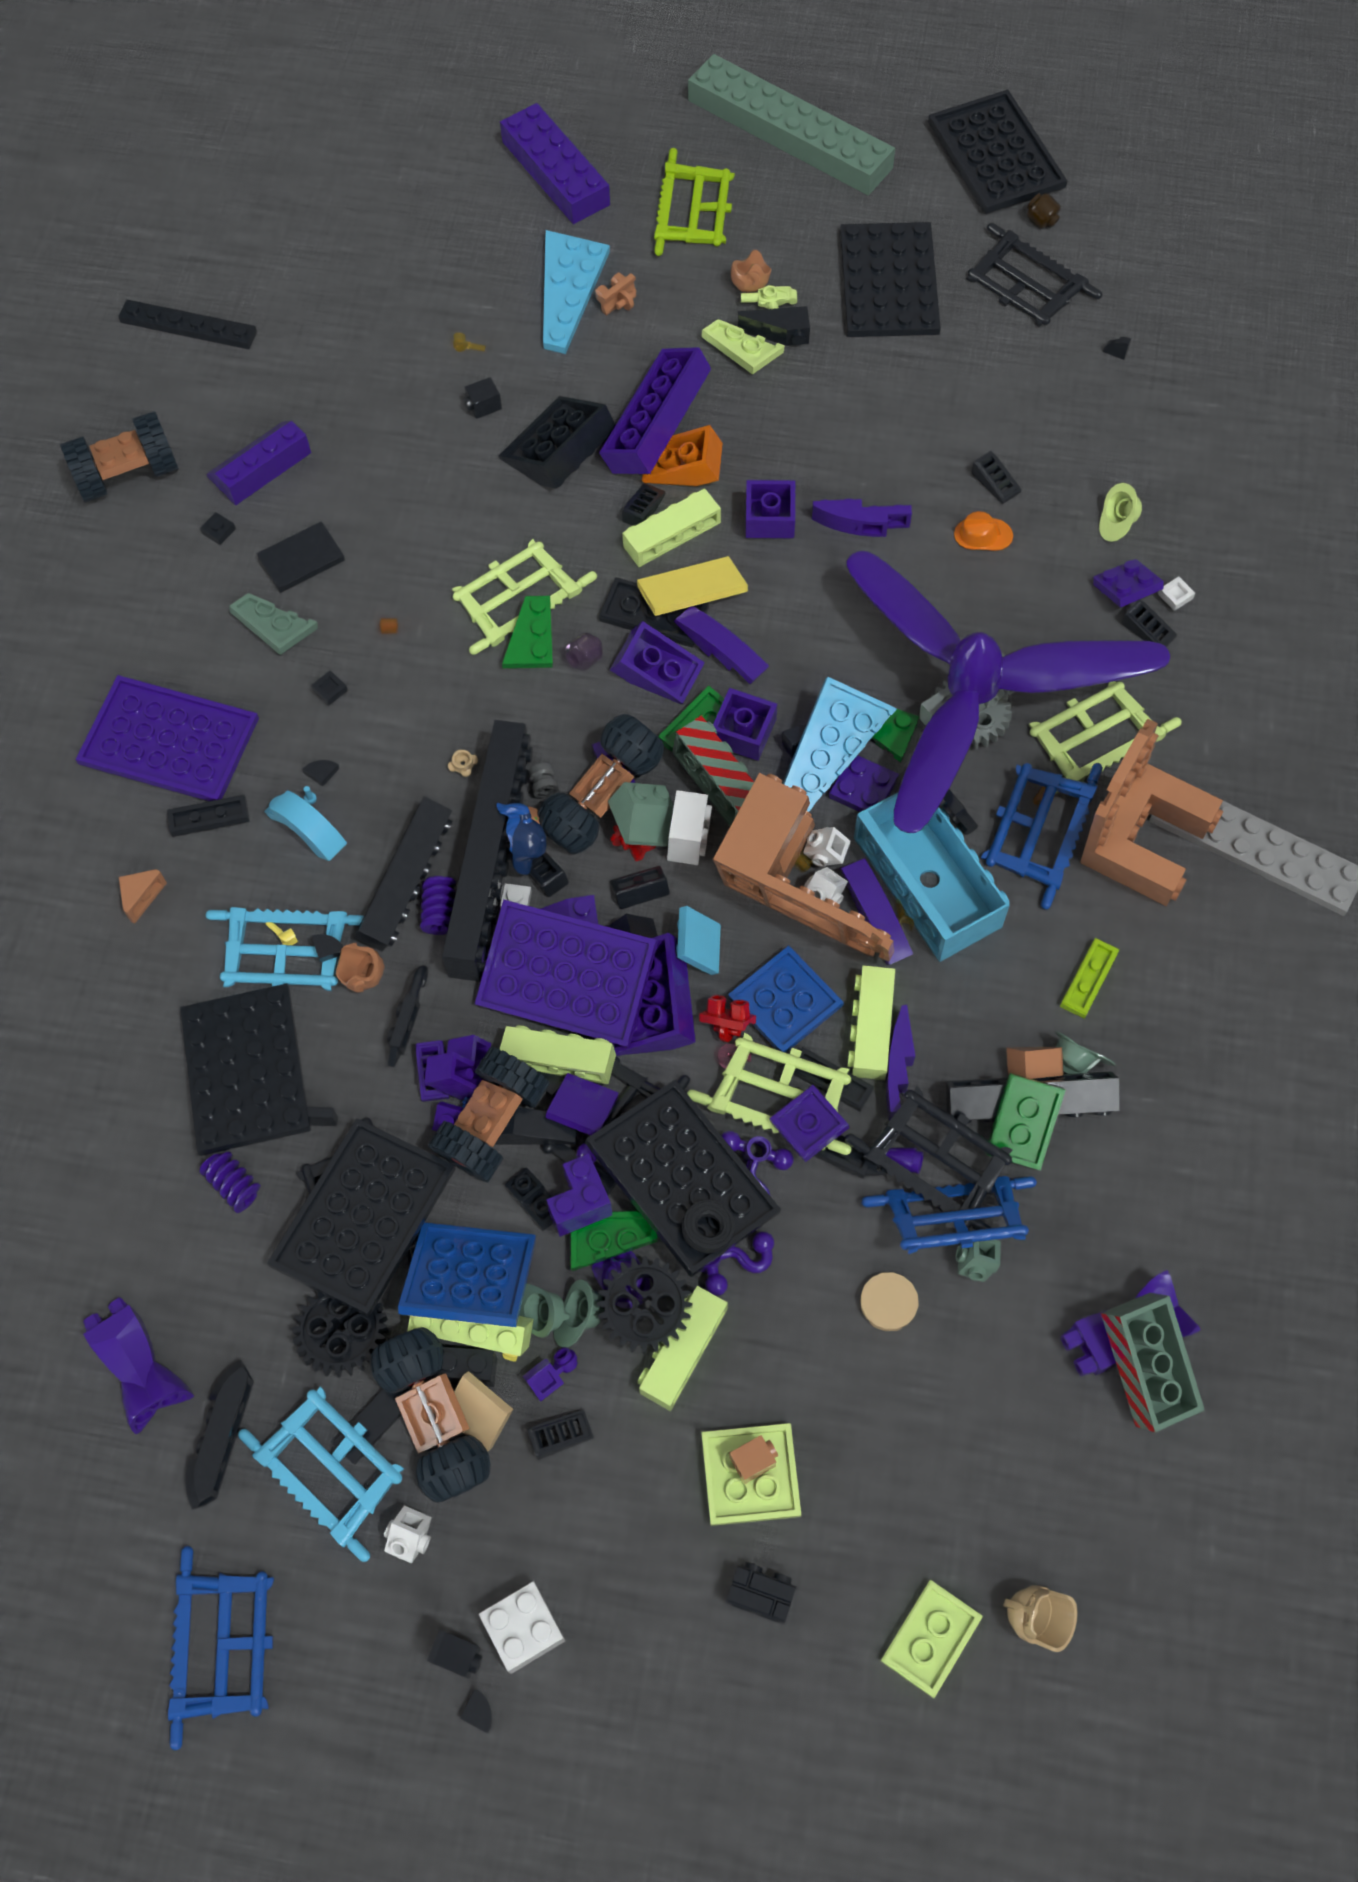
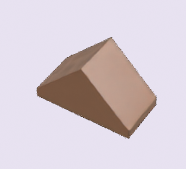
[119,869,167,924]
[1007,1047,1063,1079]

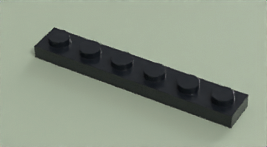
[118,299,257,350]

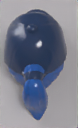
[496,803,547,875]

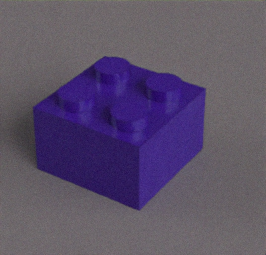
[746,480,795,538]
[713,688,778,761]

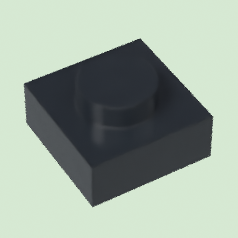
[200,512,236,545]
[311,670,348,706]

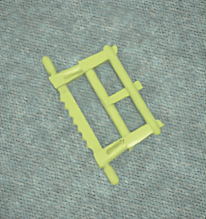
[452,539,597,655]
[1029,681,1182,794]
[687,1033,852,1155]

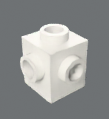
[803,827,850,867]
[804,867,848,904]
[384,1505,432,1563]

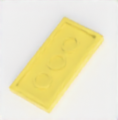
[637,556,748,616]

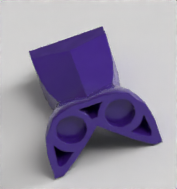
[1060,1270,1201,1376]
[83,1298,195,1435]

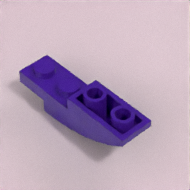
[812,498,912,537]

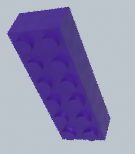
[500,103,610,224]
[599,347,712,474]

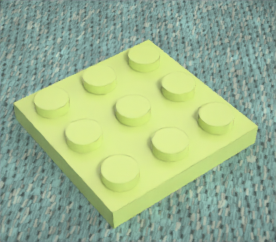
[702,1423,801,1526]

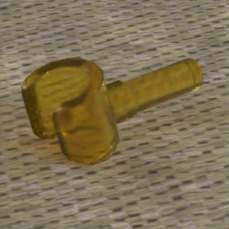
[453,333,486,352]
[895,899,914,931]

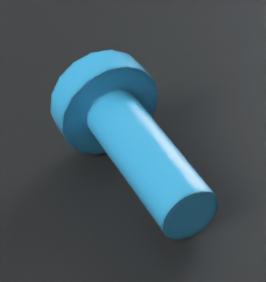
[303,786,317,804]

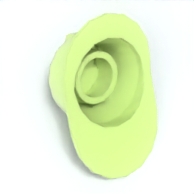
[1099,483,1142,542]

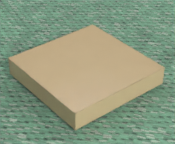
[454,1371,513,1451]

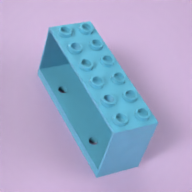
[854,793,1010,962]

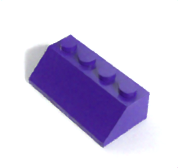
[206,421,311,506]

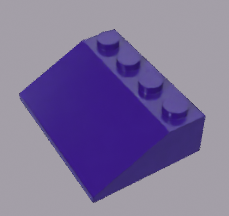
[610,933,696,1056]

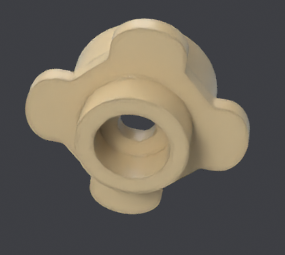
[448,750,478,777]

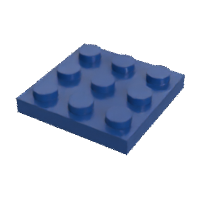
[728,946,844,1053]

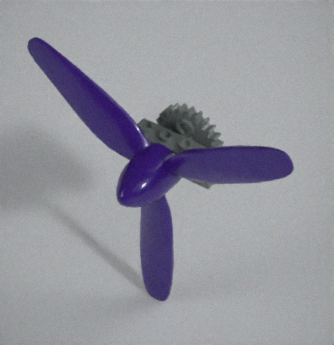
[846,551,1170,833]

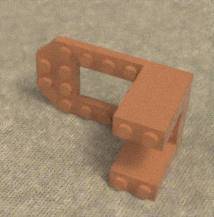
[1080,719,1224,907]
[713,773,894,961]

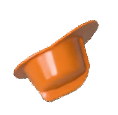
[954,511,1013,551]

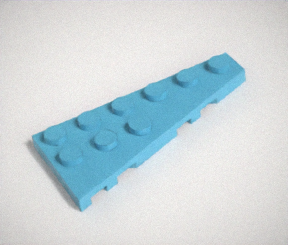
[543,230,610,354]
[782,677,897,812]

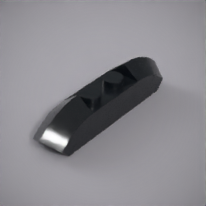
[186,1359,254,1510]

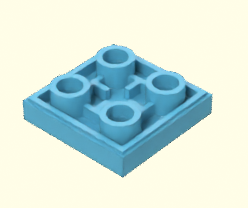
[676,906,721,975]

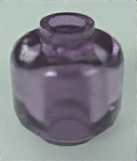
[566,633,603,670]

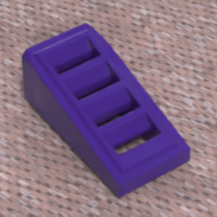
[416,1040,449,1102]

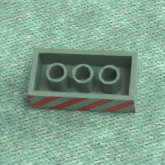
[672,715,754,827]
[1101,1293,1204,1432]

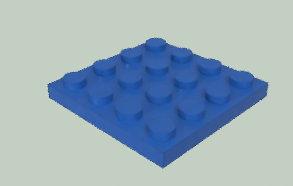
[398,1222,536,1327]

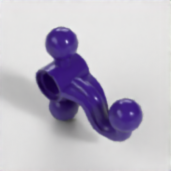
[721,1130,794,1196]
[700,1231,775,1296]

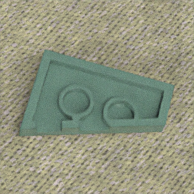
[229,593,318,655]

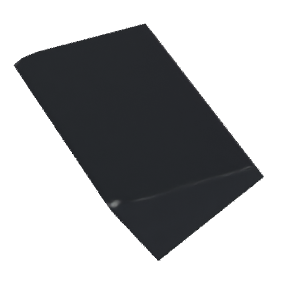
[610,866,670,909]

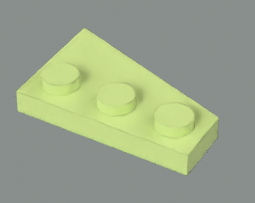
[701,319,785,374]

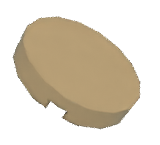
[860,1272,919,1331]

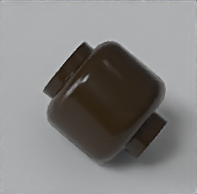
[1027,193,1061,229]

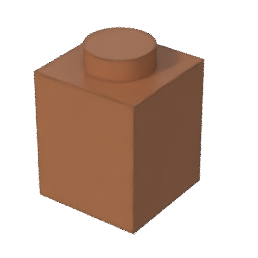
[729,1435,778,1485]

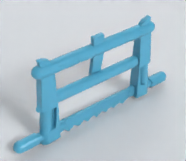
[206,907,364,992]
[238,1386,405,1562]

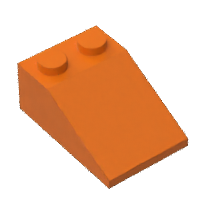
[642,425,723,486]

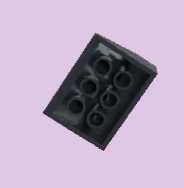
[498,396,616,489]

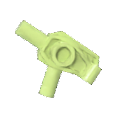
[741,285,797,309]

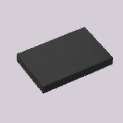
[257,521,345,593]

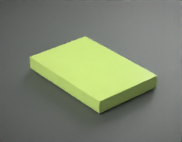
[881,1580,983,1699]

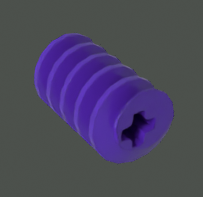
[420,876,456,935]
[199,1152,261,1213]

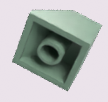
[608,782,674,847]

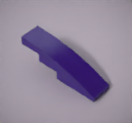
[674,606,769,684]
[840,858,913,965]
[886,1005,915,1121]

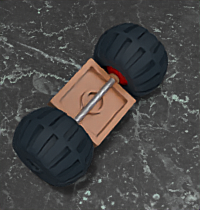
[537,714,664,854]
[370,1327,491,1503]

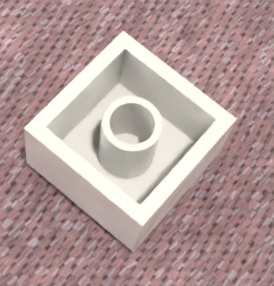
[667,790,712,865]
[479,1581,566,1674]

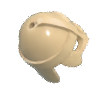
[1003,1585,1077,1652]

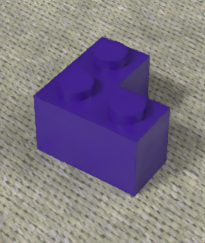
[425,1034,491,1100]
[546,1154,612,1237]

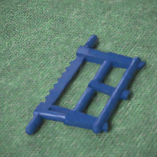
[981,763,1103,910]
[861,1176,1037,1254]
[168,1546,274,1751]

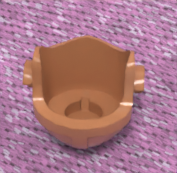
[731,250,772,293]
[336,943,385,992]

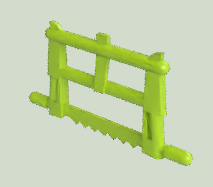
[654,147,735,256]

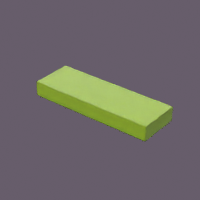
[1060,938,1120,1019]

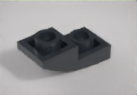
[505,1167,553,1231]

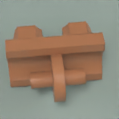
[595,272,636,316]

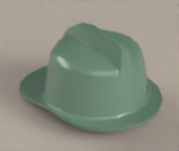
[1055,1031,1116,1074]
[553,1279,605,1348]
[519,1283,570,1338]

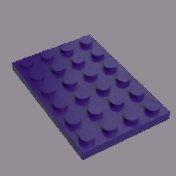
[75,675,259,801]
[475,899,658,1047]

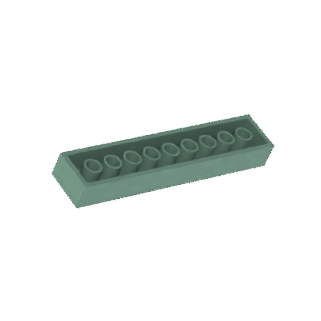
[688,54,895,196]

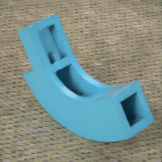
[264,790,347,861]

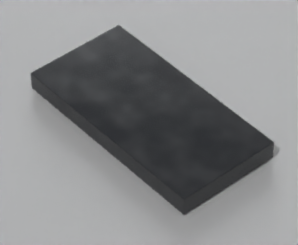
[599,577,709,648]

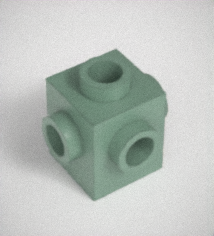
[956,1240,1001,1282]

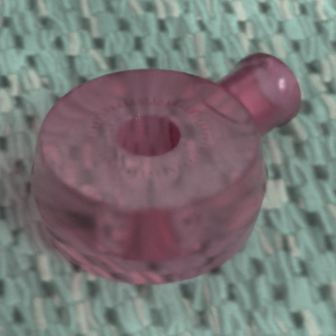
[717,1044,751,1069]

